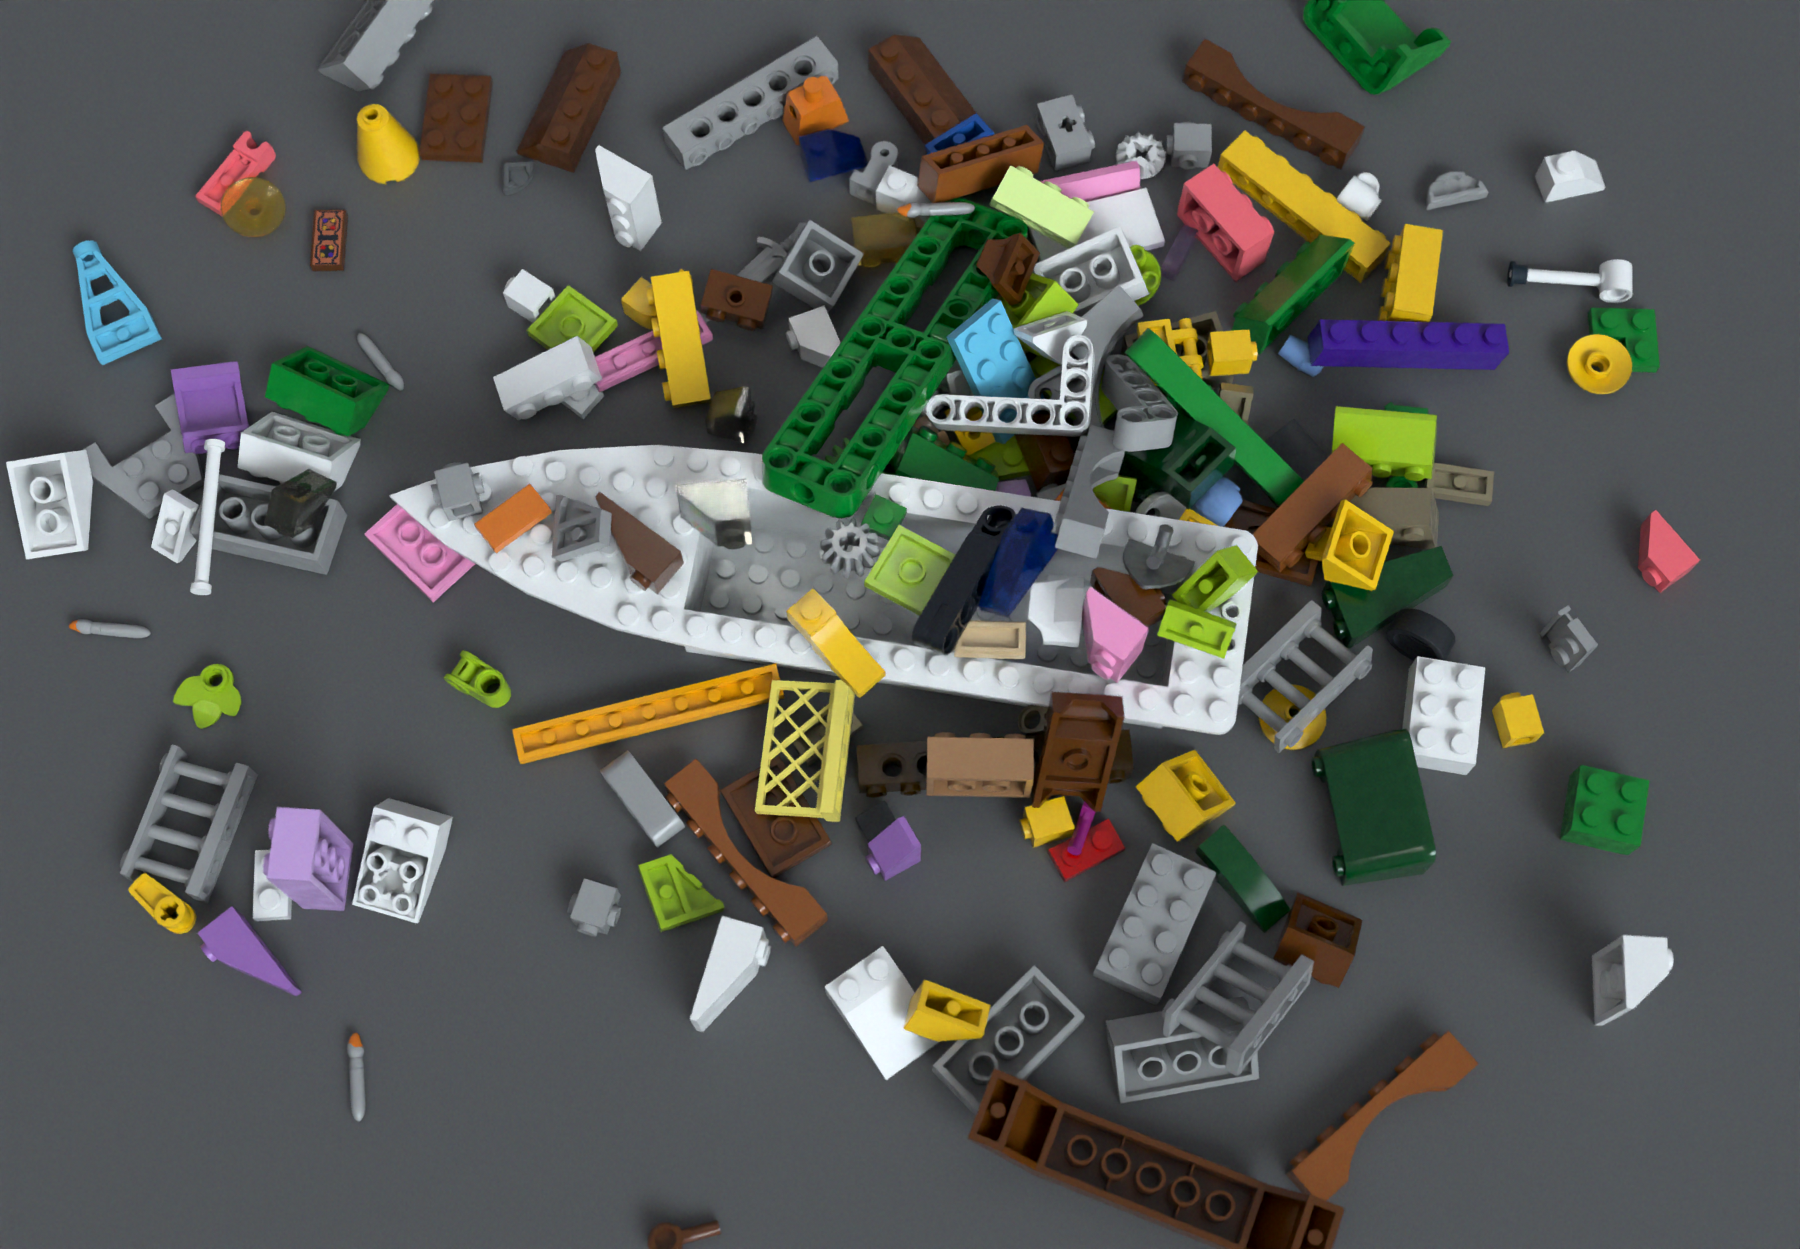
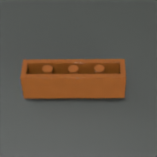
[917,125,1044,203]
[1252,443,1372,572]

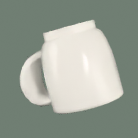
[1337,172,1382,221]

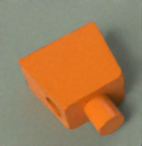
[783,76,848,146]

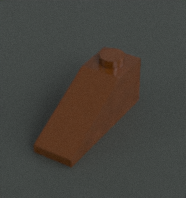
[595,492,684,595]

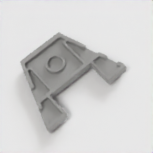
[83,394,204,519]

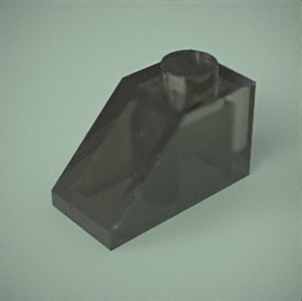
[264,469,337,538]

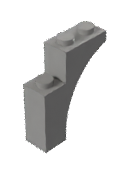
[1070,285,1144,436]

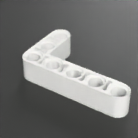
[926,335,1095,437]

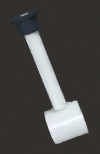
[1507,259,1633,303]

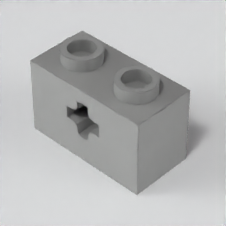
[1035,94,1095,172]

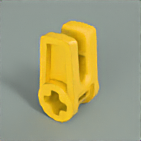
[128,873,196,934]

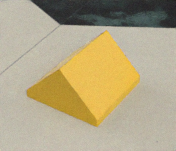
[1322,499,1394,591]

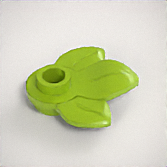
[173,664,241,729]

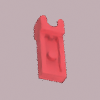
[195,131,275,217]

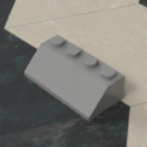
[317,0,433,91]
[1105,997,1259,1104]

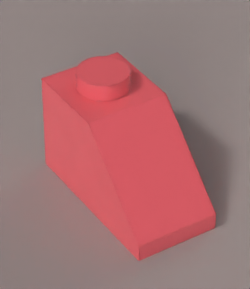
[1638,510,1700,593]

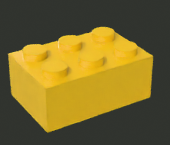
[1377,224,1443,322]

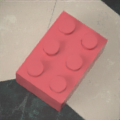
[1177,163,1274,282]

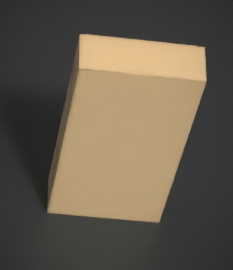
[954,620,1026,659]

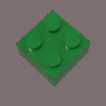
[1560,765,1650,856]

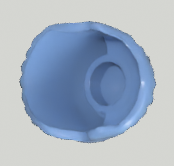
[1190,476,1243,527]

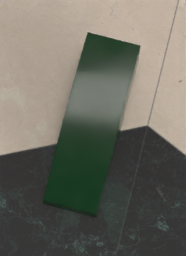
[1195,825,1290,933]

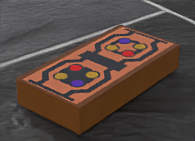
[310,210,348,271]

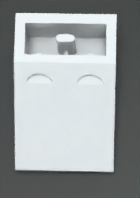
[352,798,453,923]

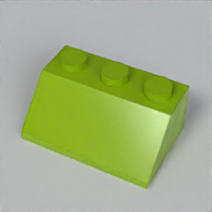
[1332,406,1437,481]

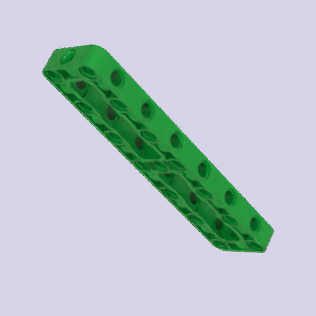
[762,197,1028,519]

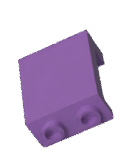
[171,361,249,454]

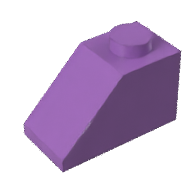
[865,815,921,881]

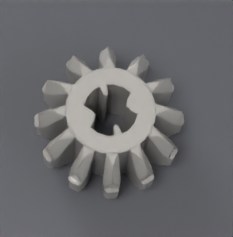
[820,518,880,579]

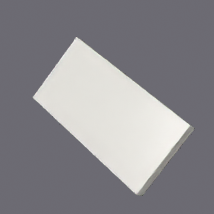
[1028,188,1165,262]

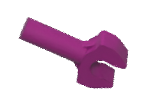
[1067,801,1095,855]

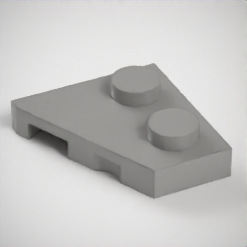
[552,495,612,562]

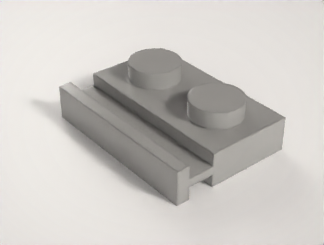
[1539,605,1598,673]

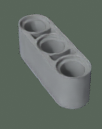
[600,750,685,848]

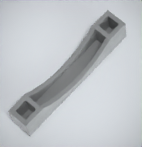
[1052,425,1125,559]

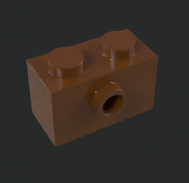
[701,269,773,331]

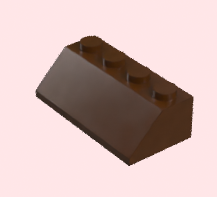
[868,35,979,145]
[516,43,621,173]

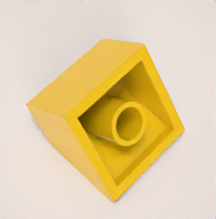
[1136,749,1236,842]

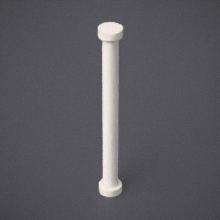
[190,439,225,595]

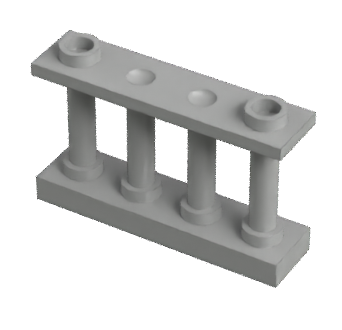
[1238,600,1373,753]
[120,745,258,903]
[1162,922,1314,1077]

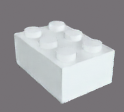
[1034,226,1149,317]
[1402,656,1485,775]

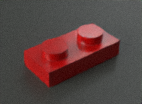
[1048,818,1125,882]

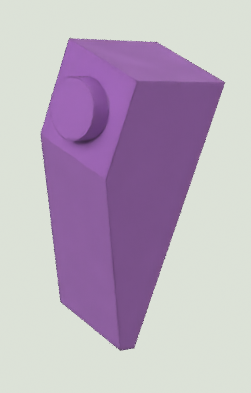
[198,906,302,996]

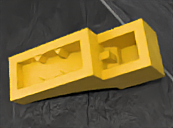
[786,588,886,698]

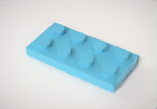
[946,298,1045,444]

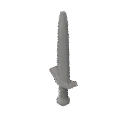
[701,222,806,322]

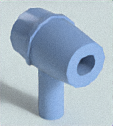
[1278,335,1324,377]

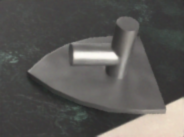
[1122,524,1195,589]

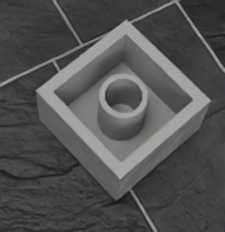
[771,220,864,313]

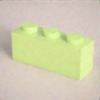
[990,165,1094,249]

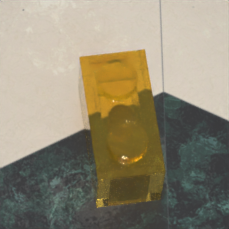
[851,213,917,267]

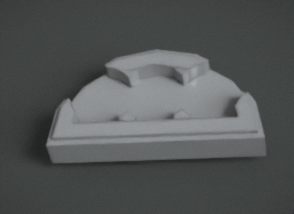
[1425,171,1488,210]

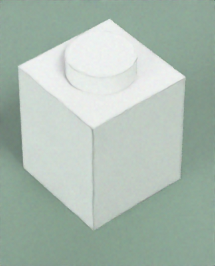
[503,269,556,323]

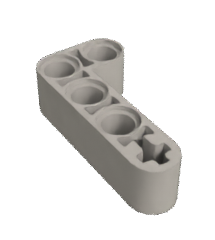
[1101,355,1178,452]

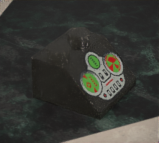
[676,479,752,549]

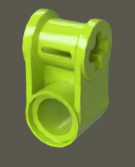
[443,650,511,708]

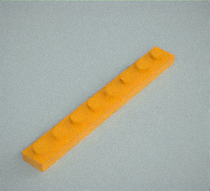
[512,663,785,764]

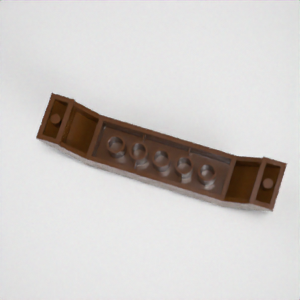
[967,1068,1345,1249]

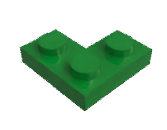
[1587,308,1660,372]

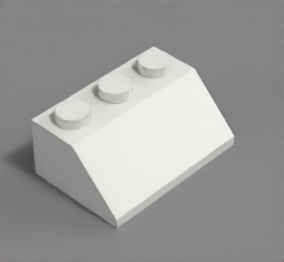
[595,145,662,251]
[237,412,361,497]
[1592,935,1673,1026]

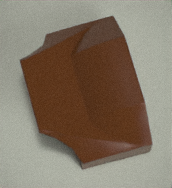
[976,233,1040,306]

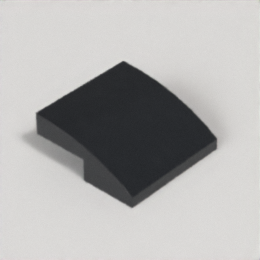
[1263,419,1328,508]

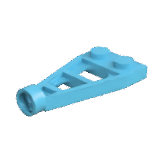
[73,240,162,365]

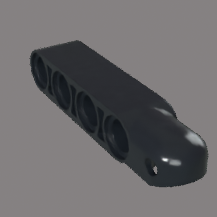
[912,505,1019,655]

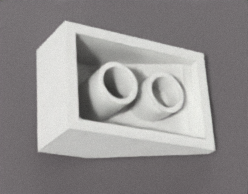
[6,450,93,559]
[690,916,771,1032]
[824,946,941,1080]

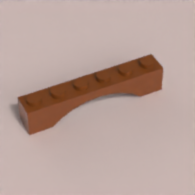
[664,758,828,947]
[1286,1031,1479,1201]

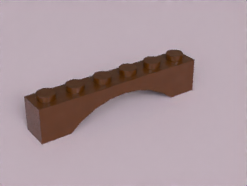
[1182,39,1365,170]

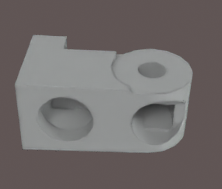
[850,141,898,205]

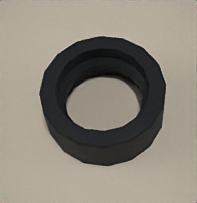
[1386,608,1456,661]

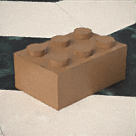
[926,732,1034,798]

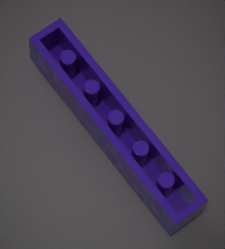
[1307,319,1509,370]

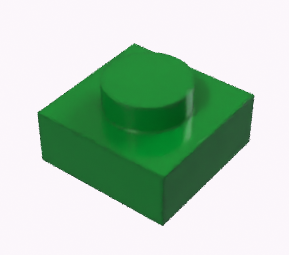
[861,494,907,541]

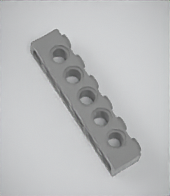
[662,36,838,170]

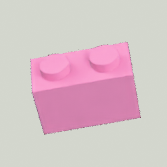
[1082,587,1149,683]

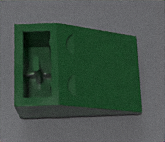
[1124,413,1236,510]

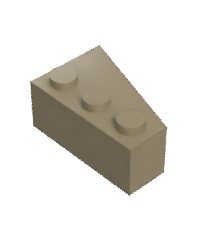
[1328,487,1439,549]

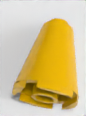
[357,104,419,184]

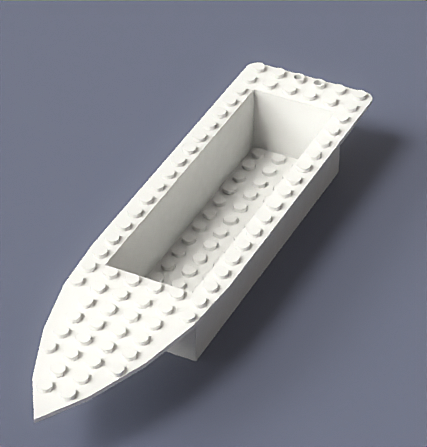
[389,445,1258,735]

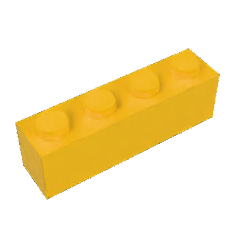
[646,271,712,408]

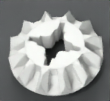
[1116,132,1166,179]

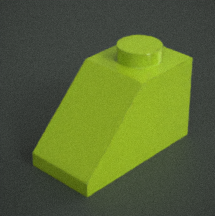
[1172,545,1258,613]

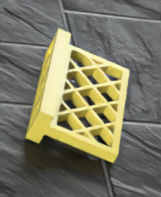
[755,680,855,822]

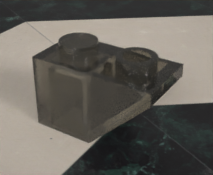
[705,386,757,443]

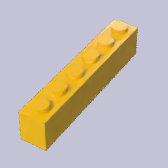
[1218,131,1391,283]

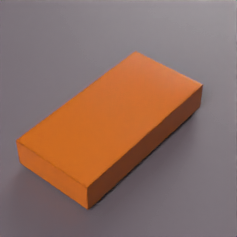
[474,484,552,553]

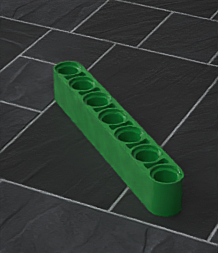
[1125,328,1304,506]

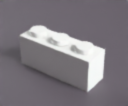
[493,336,602,420]

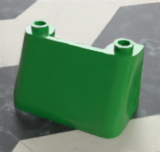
[1303,0,1451,95]

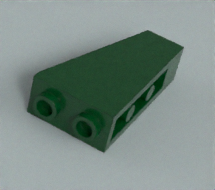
[1321,546,1454,648]

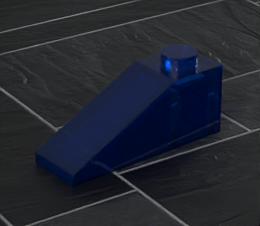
[978,508,1058,617]

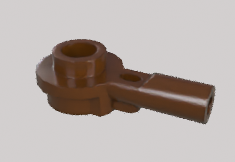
[648,1220,721,1249]

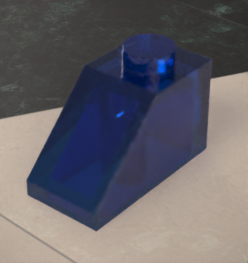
[799,129,868,182]

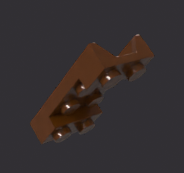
[1031,692,1125,812]

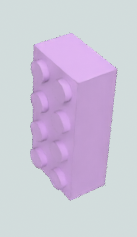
[263,807,354,911]

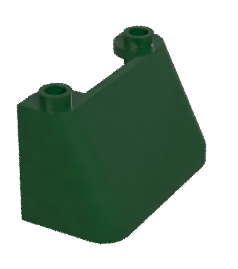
[1311,729,1436,886]

